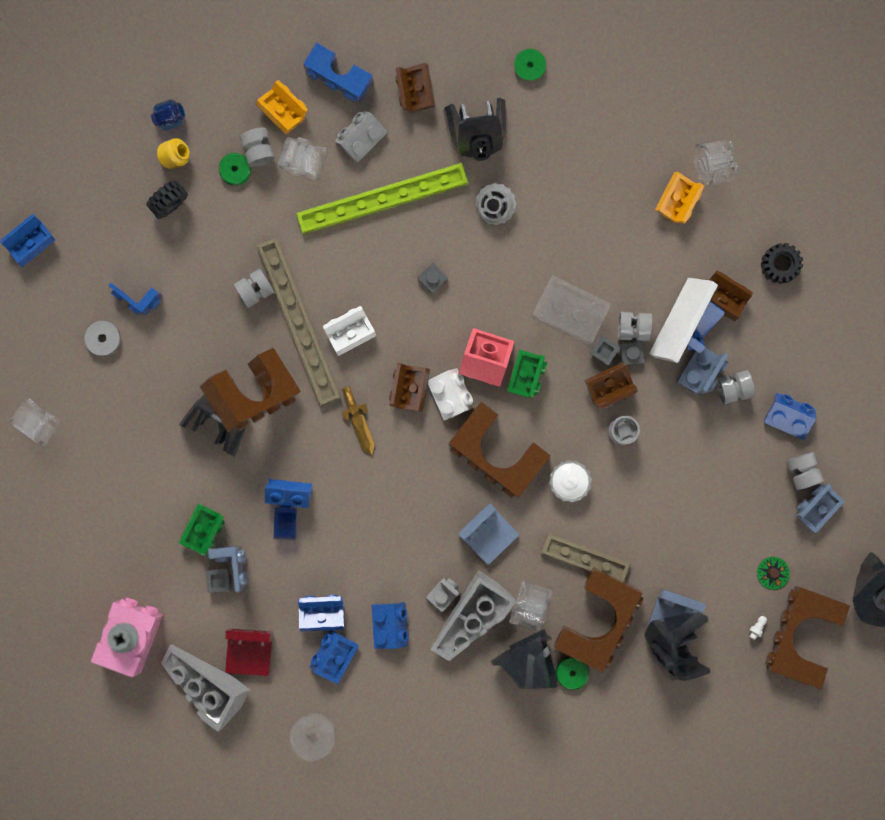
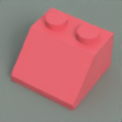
[458,328,514,387]

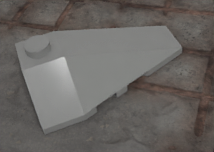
[430,570,516,661]
[161,645,250,732]

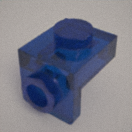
[273,505,297,540]

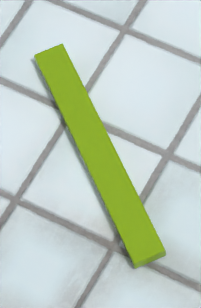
[296,163,468,235]

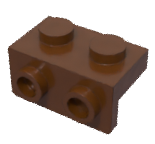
[395,63,435,113]
[709,270,753,322]
[584,362,638,410]
[389,363,430,412]

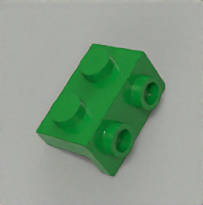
[507,349,548,399]
[178,503,225,556]

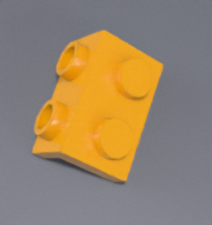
[255,80,308,134]
[655,172,704,224]

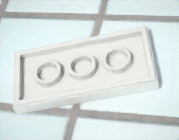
[649,278,718,363]

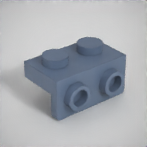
[794,483,845,534]

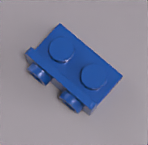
[265,479,312,508]
[310,630,359,684]

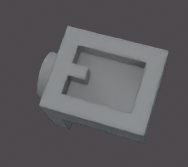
[426,578,460,612]

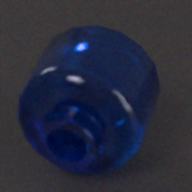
[151,99,185,131]

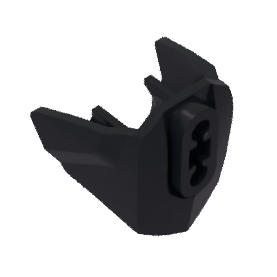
[443,98,506,161]
[179,395,246,457]
[853,552,885,627]
[644,612,710,681]
[490,629,558,689]

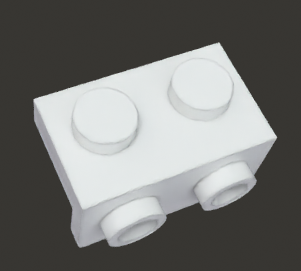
[323,306,377,356]
[428,368,474,421]

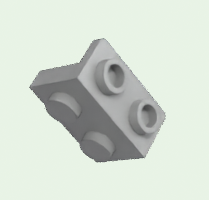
[335,111,387,163]

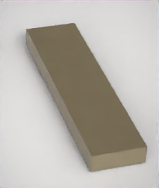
[541,533,631,581]

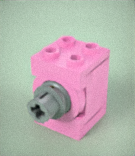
[91,597,163,678]

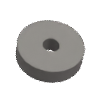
[85,321,121,356]

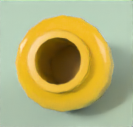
[157,138,190,169]

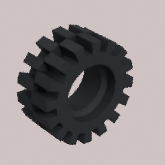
[146,180,188,219]
[761,243,803,284]

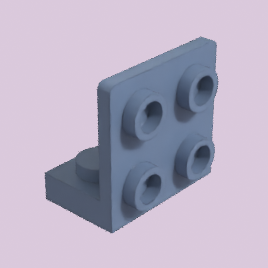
[677,348,728,396]
[458,503,519,564]
[208,545,248,592]
[647,588,706,644]

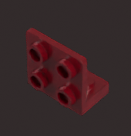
[225,628,273,676]

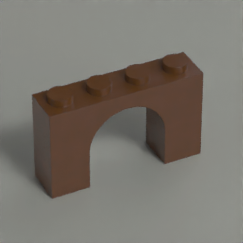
[200,348,301,432]
[449,402,551,498]
[554,566,644,672]
[765,586,850,689]

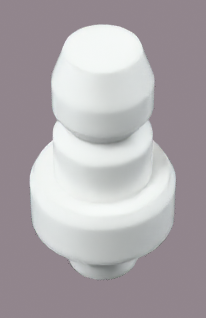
[749,616,767,640]

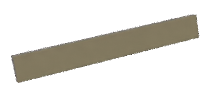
[257,237,341,406]

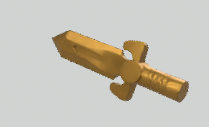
[342,386,375,456]

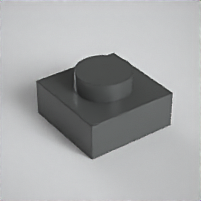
[417,263,448,294]
[590,335,620,366]
[620,341,645,366]
[206,569,231,593]

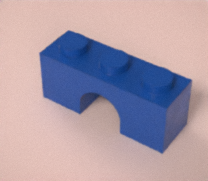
[303,42,373,103]

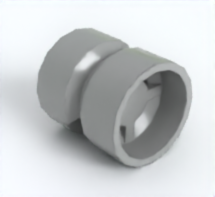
[239,128,275,167]
[234,268,275,308]
[618,312,652,342]
[716,370,755,405]
[608,416,640,446]
[786,451,824,490]

